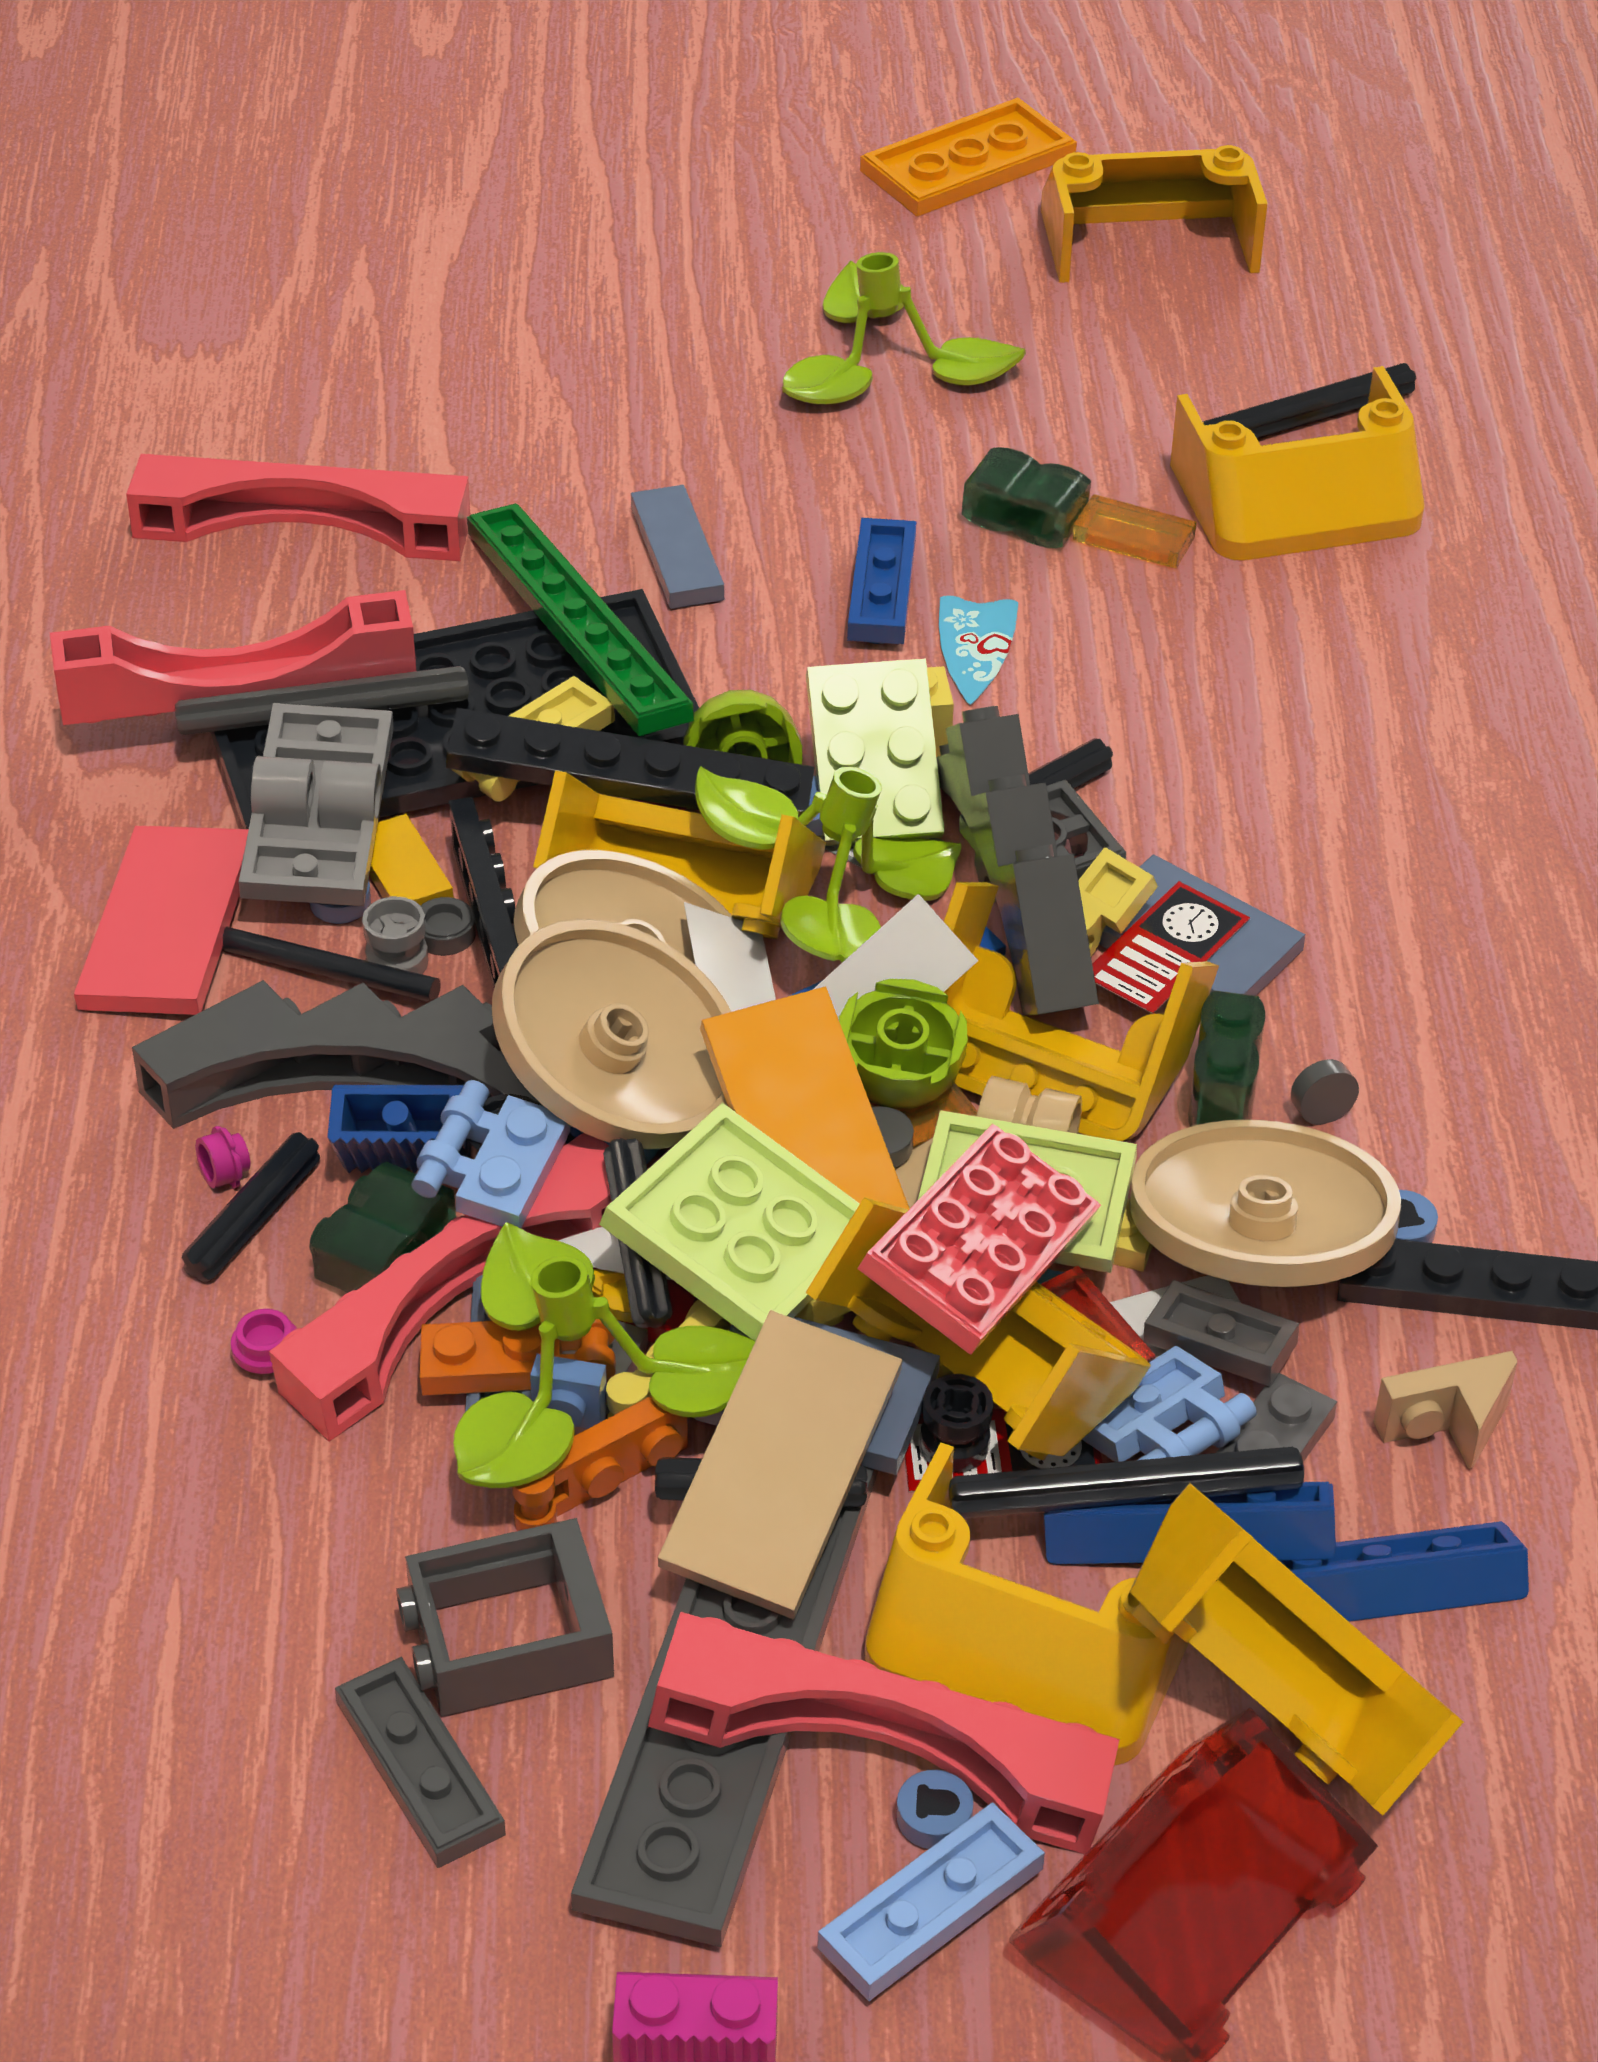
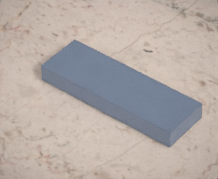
[631,485,724,609]

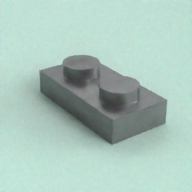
[1144,1280,1299,1386]
[1216,1373,1337,1462]

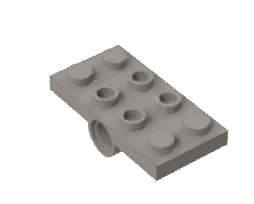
[239,703,393,906]

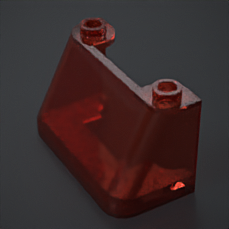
[1009,1707,1378,2062]

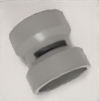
[362,896,429,974]

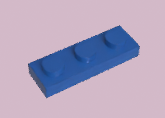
[847,518,917,644]

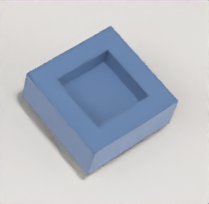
[530,1354,607,1429]

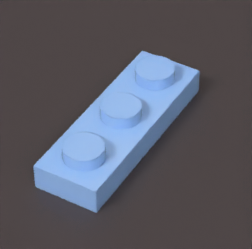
[817,1802,1045,2001]

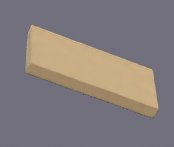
[658,1310,902,1619]

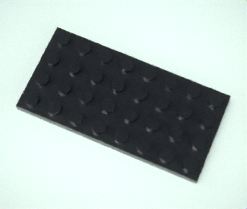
[210,589,699,829]

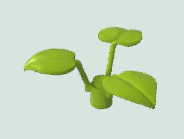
[782,252,1026,404]
[695,766,961,962]
[453,1222,755,1488]

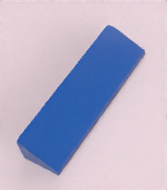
[1044,1482,1336,1564]
[1279,1521,1529,1621]

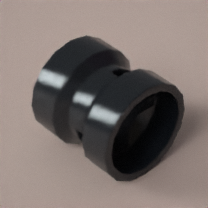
[920,1374,994,1472]

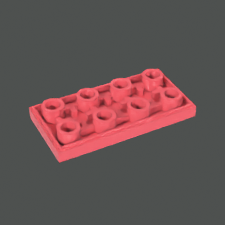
[857,1124,1101,1355]

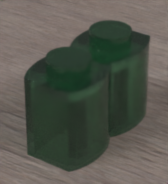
[961,447,1091,548]
[1188,991,1265,1127]
[309,1162,456,1293]

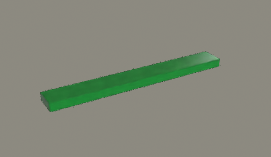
[467,503,694,736]

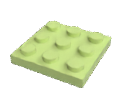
[599,1103,860,1341]

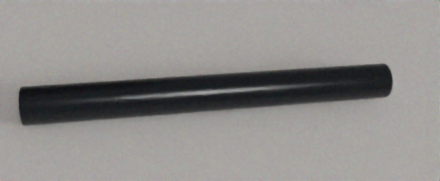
[221,927,441,1002]

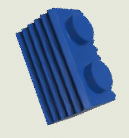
[327,1085,468,1174]

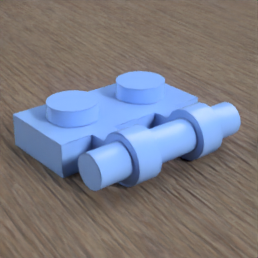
[411,1080,570,1228]
[1082,1346,1257,1462]

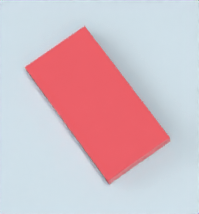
[74,826,249,1015]

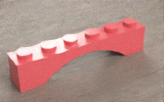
[126,454,471,561]
[50,590,416,725]
[269,1132,612,1442]
[648,1612,1120,1855]

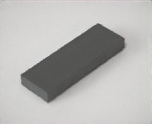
[335,1656,506,1868]

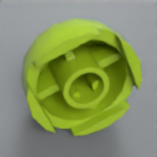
[683,690,802,765]
[839,979,968,1109]

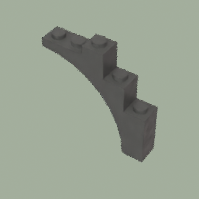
[937,706,1099,1015]
[132,980,543,1129]

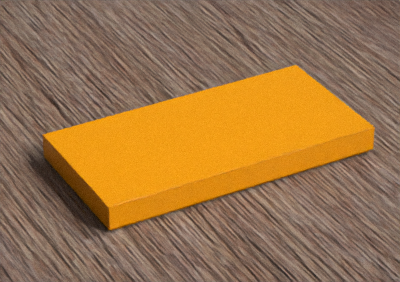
[860,97,1077,217]
[700,986,910,1210]

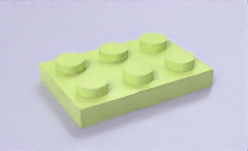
[806,658,945,846]
[918,1110,1137,1273]

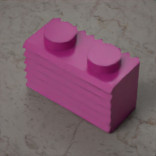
[612,1972,778,2062]

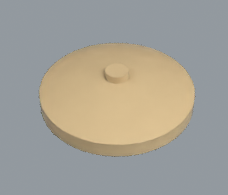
[514,850,734,964]
[492,919,732,1149]
[1130,1120,1401,1287]

